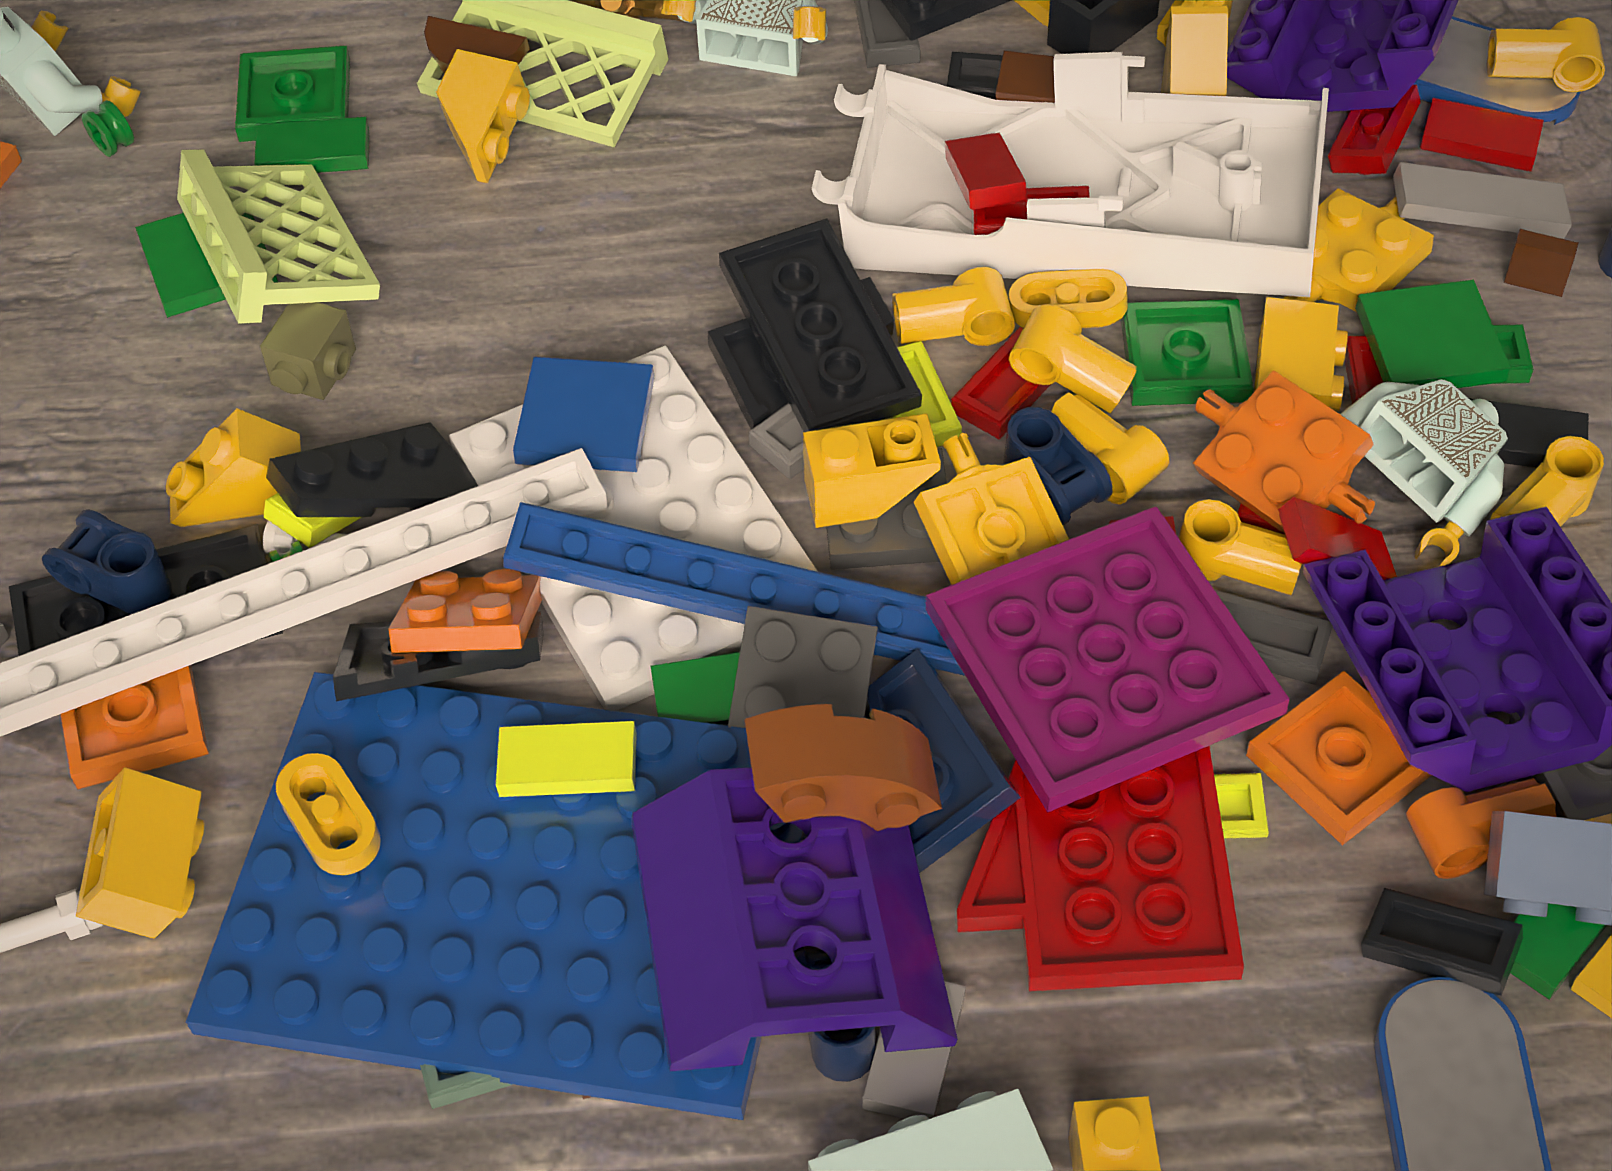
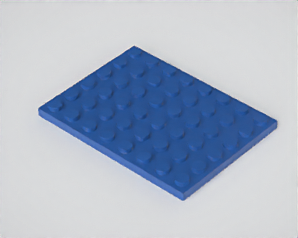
[186,672,806,1120]

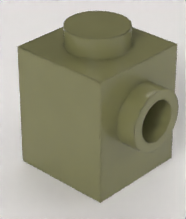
[260,302,356,400]

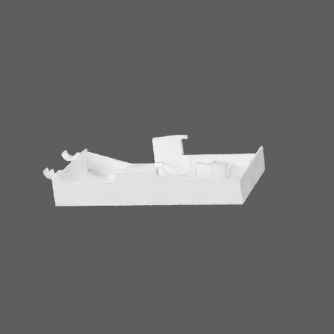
[811,52,1329,297]

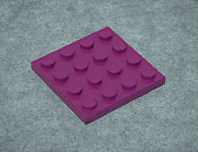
[926,506,1290,812]

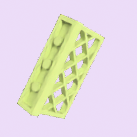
[417,0,669,147]
[177,149,380,324]

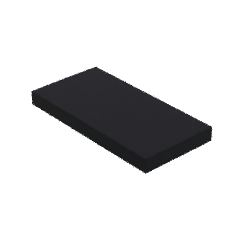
[719,218,922,432]
[9,524,283,656]

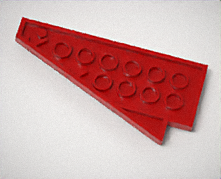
[957,516,1244,991]

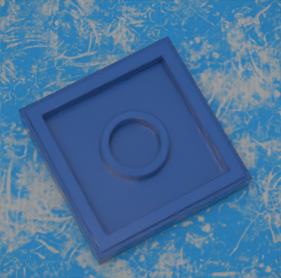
[513,357,654,472]

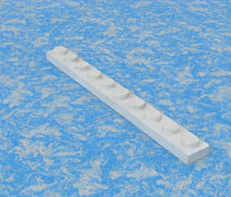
[0,448,608,736]

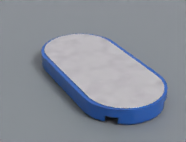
[1413,16,1581,125]
[1374,977,1552,1171]

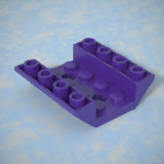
[1227,0,1458,112]
[1303,506,1612,792]
[631,767,958,1071]

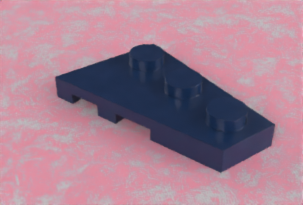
[867,649,1021,873]

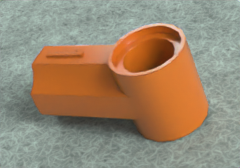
[1406,778,1556,879]

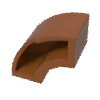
[744,704,942,831]

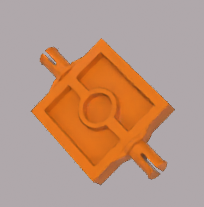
[1193,370,1375,534]

